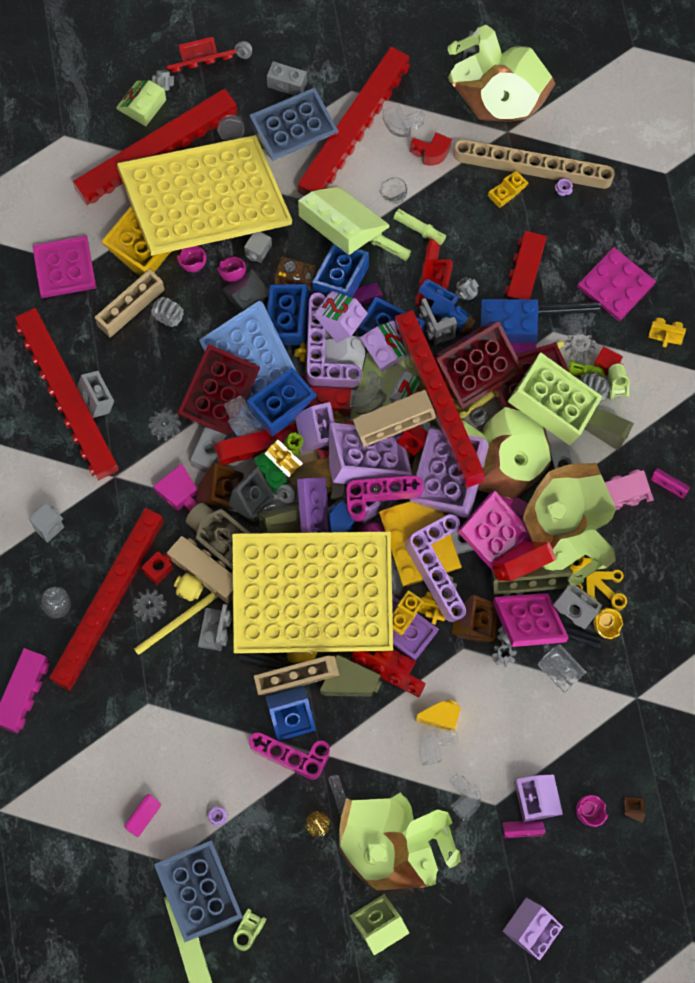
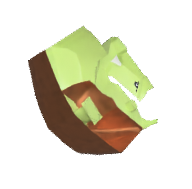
[447,24,555,122]
[462,407,551,499]
[523,463,616,586]
[339,792,461,890]

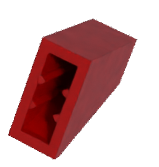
[491,541,556,581]

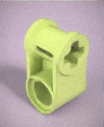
[608,364,630,400]
[233,909,266,951]

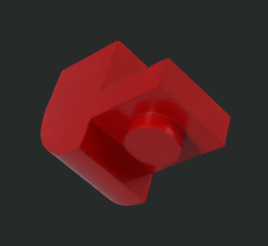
[410,132,452,166]

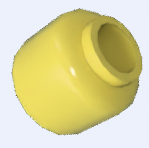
[174,573,204,601]

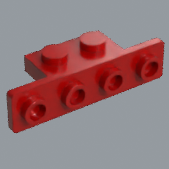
[166,37,236,73]
[415,239,453,308]
[350,650,426,697]

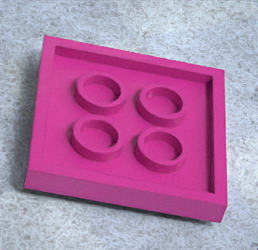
[32,236,96,298]
[577,247,656,322]
[457,491,530,572]
[493,593,568,647]

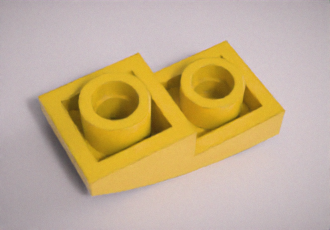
[487,171,528,208]
[392,590,425,636]

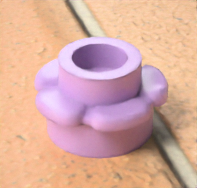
[555,178,573,196]
[207,806,227,827]

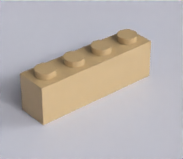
[95,269,164,338]
[353,390,436,447]
[167,536,233,604]
[254,656,339,695]

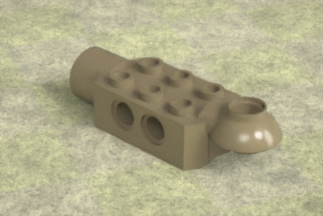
[186,502,251,571]

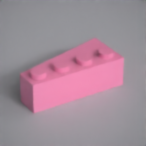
[605,470,654,510]

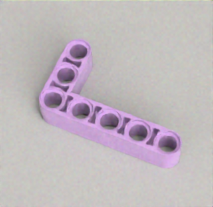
[306,293,362,387]
[405,514,466,622]

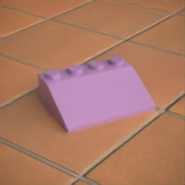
[329,423,412,489]
[409,428,489,518]

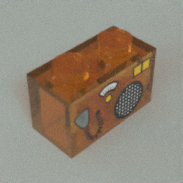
[275,257,317,291]

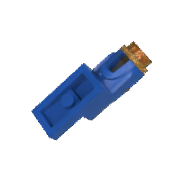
[418,279,476,333]

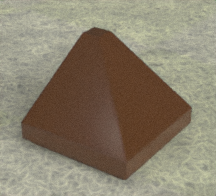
[623,797,645,822]

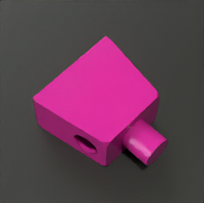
[153,464,198,511]

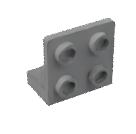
[419,298,457,345]
[198,604,232,651]

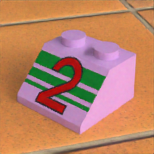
[313,291,368,343]
[360,320,408,373]

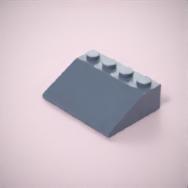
[249,88,338,161]
[154,840,243,942]

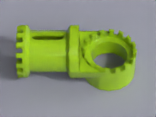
[568,359,605,378]
[283,432,304,457]

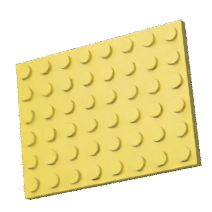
[117,135,292,256]
[233,532,393,653]

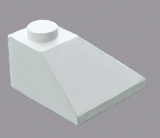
[325,336,365,379]

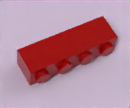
[504,231,547,300]

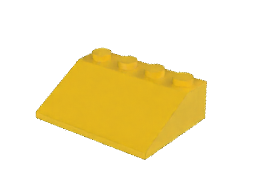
[101,205,172,276]
[379,502,462,586]

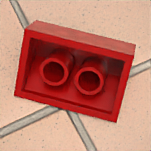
[300,376,353,417]

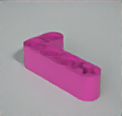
[347,476,424,521]
[249,733,330,780]

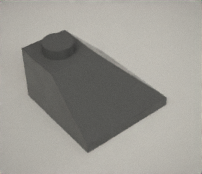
[222,269,269,313]

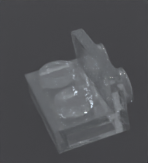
[538,644,587,693]

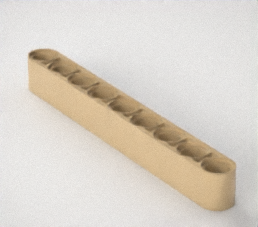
[454,140,615,189]

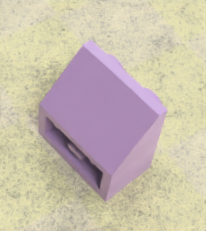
[295,402,335,452]
[514,775,563,823]
[503,898,563,961]

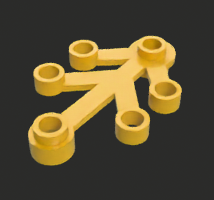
[570,556,627,610]

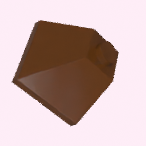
[196,463,244,510]
[452,595,498,643]

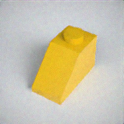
[416,700,461,733]

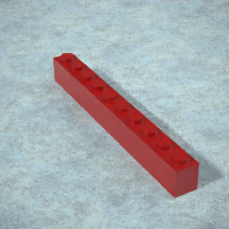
[298,47,410,196]
[73,89,237,205]
[15,308,119,481]
[395,310,484,488]
[50,508,164,691]

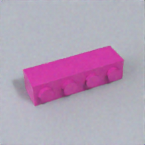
[0,648,50,733]

